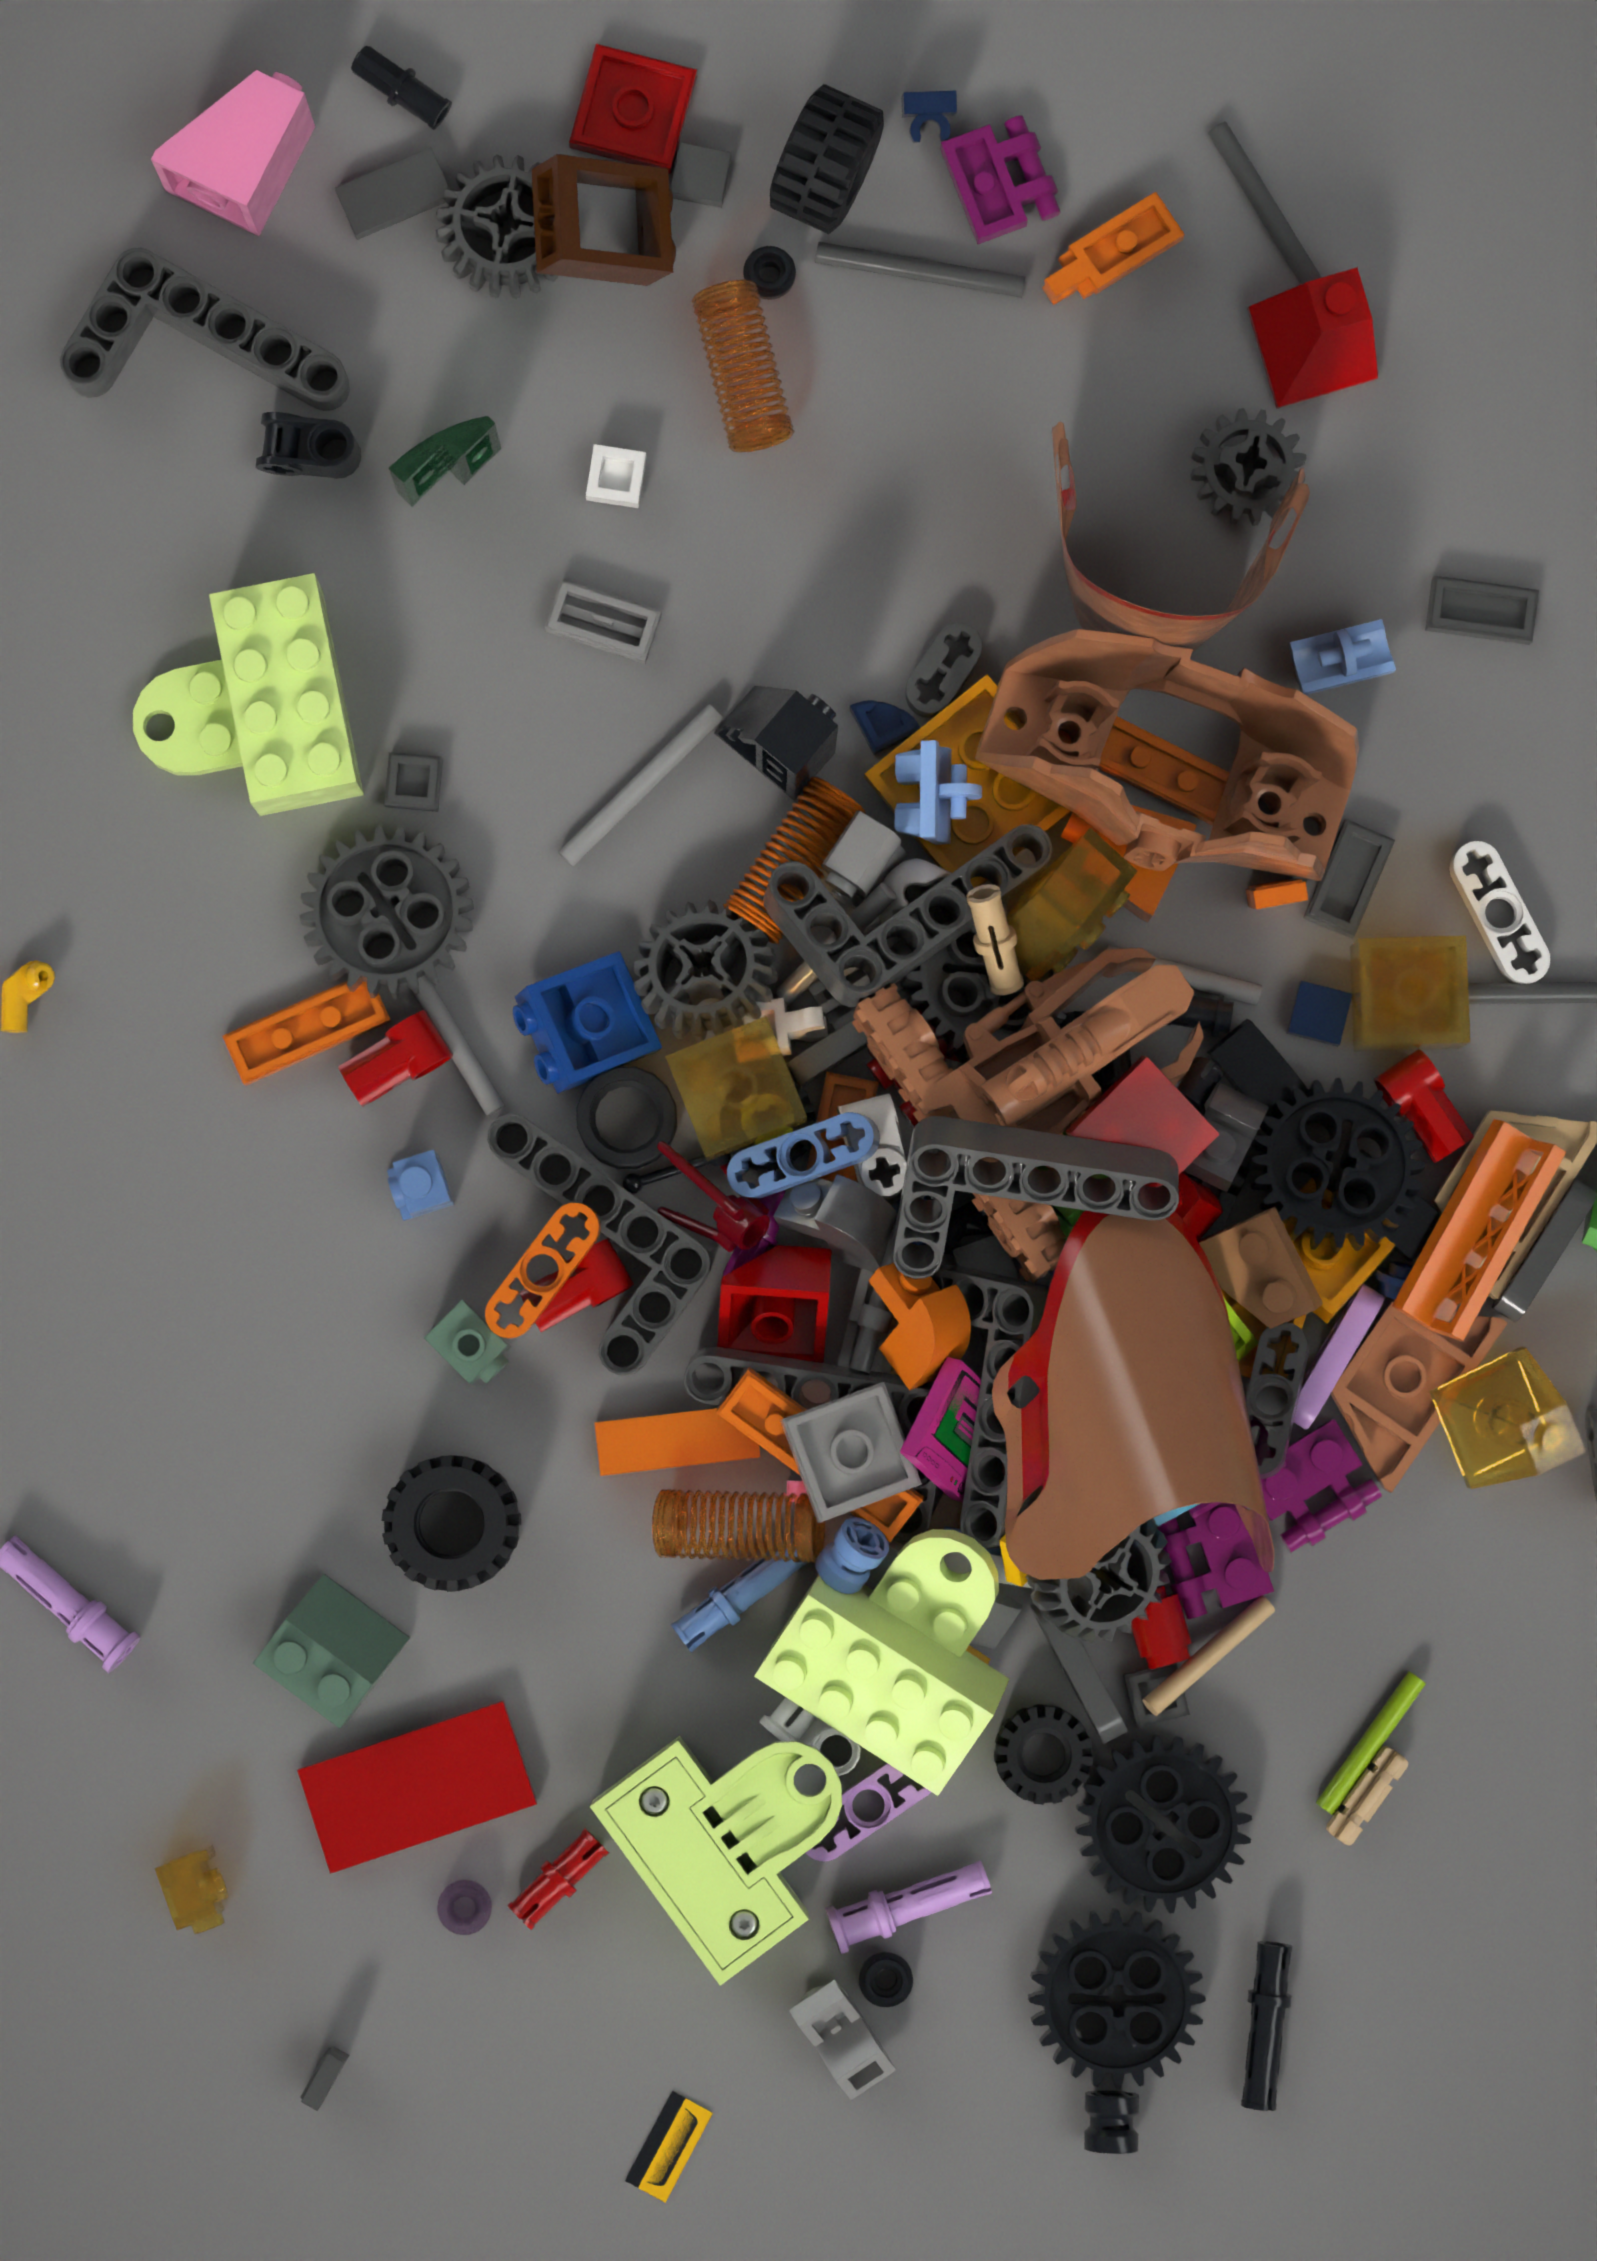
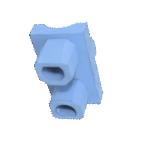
[1288,619,1396,695]
[895,740,982,845]

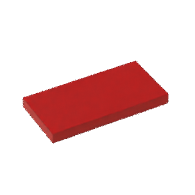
[297,1700,537,1874]

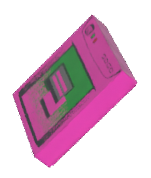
[900,1357,981,1503]

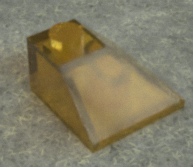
[1429,1346,1586,1489]

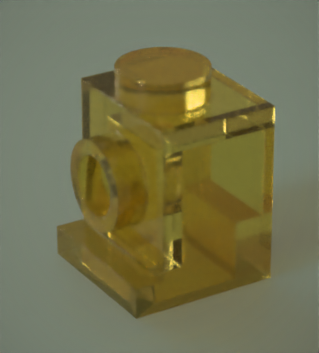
[155,1845,228,1934]

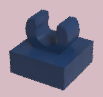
[901,90,957,143]

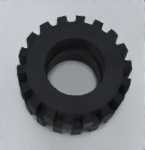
[770,84,884,234]
[382,1455,521,1592]

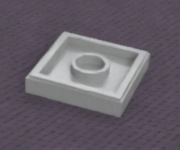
[780,1382,922,1523]

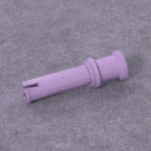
[0,1535,141,1673]
[825,1860,992,1954]

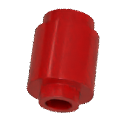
[1132,1586,1192,1669]

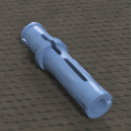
[671,1527,820,1653]

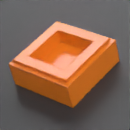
[1245,878,1309,909]

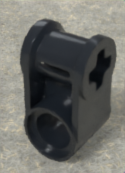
[255,412,361,479]

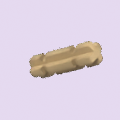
[1326,1746,1408,1846]

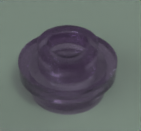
[437,1880,492,1935]

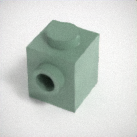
[424,1300,511,1385]

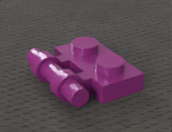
[940,115,1061,244]
[1261,1419,1382,1553]
[1157,1502,1274,1620]

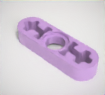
[1294,1284,1385,1430]
[806,1763,931,1861]

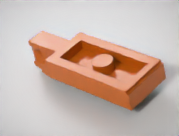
[1042,192,1185,305]

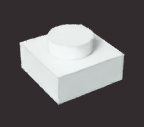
[586,444,647,508]

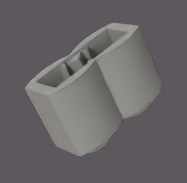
[821,810,907,909]

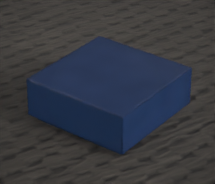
[1286,980,1353,1047]

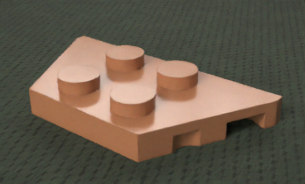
[1330,1302,1508,1493]

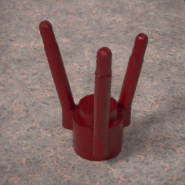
[657,1141,770,1252]

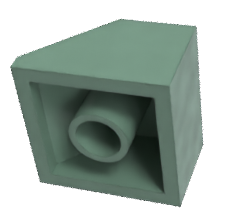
[253,1574,410,1729]

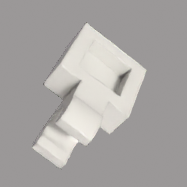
[733,998,828,1062]

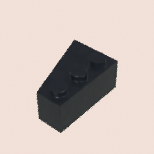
[714,686,838,801]

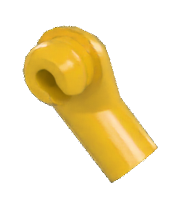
[0,960,55,1033]

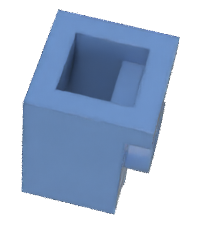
[387,1149,455,1221]

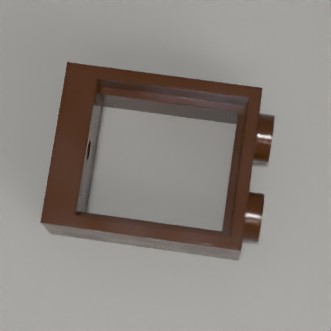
[532,154,676,286]

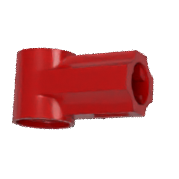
[338,1010,453,1107]
[1374,1049,1474,1163]
[520,1238,634,1333]

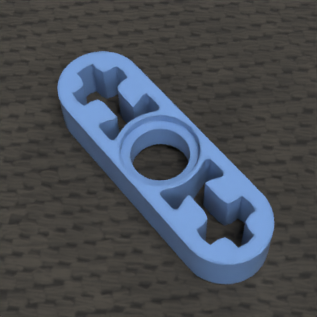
[727,1112,880,1198]

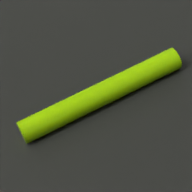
[1315,1671,1426,1815]

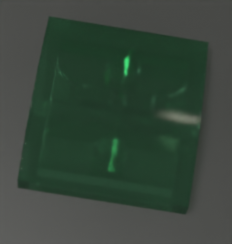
[388,416,501,507]

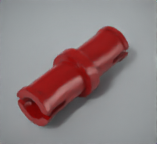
[507,1828,609,1930]

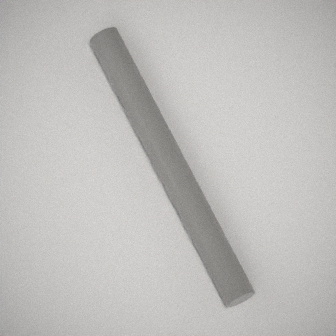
[558,704,723,867]

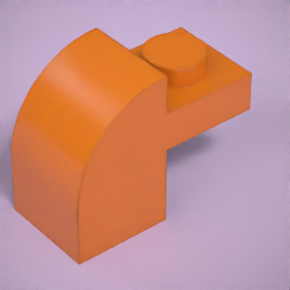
[868,1262,971,1391]

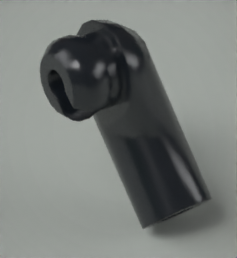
[944,1201,992,1254]

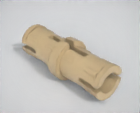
[966,884,1024,995]

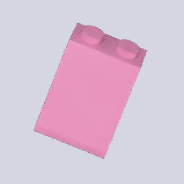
[151,70,315,236]

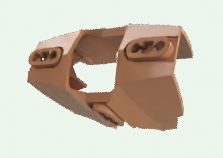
[975,629,1359,881]

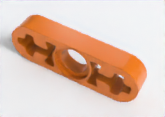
[485,1203,601,1338]

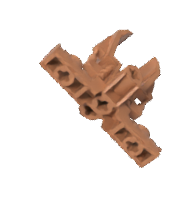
[852,948,1204,1284]

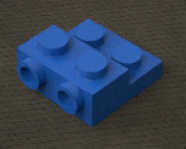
[512,951,663,1094]

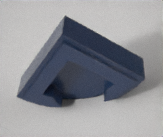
[850,700,921,755]

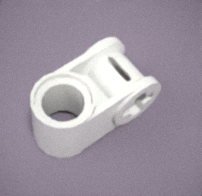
[837,1093,907,1201]
[759,1697,861,1776]

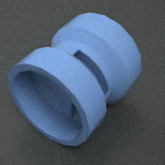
[815,1517,889,1594]

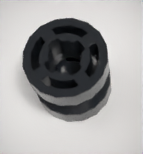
[1084,2090,1139,2154]

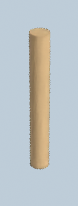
[1142,1596,1275,1716]

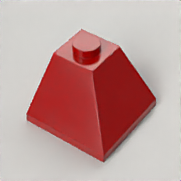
[1247,267,1378,409]
[717,1245,832,1363]

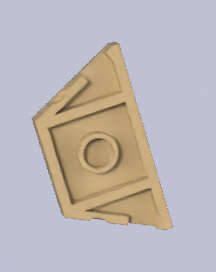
[1431,1110,1597,1300]

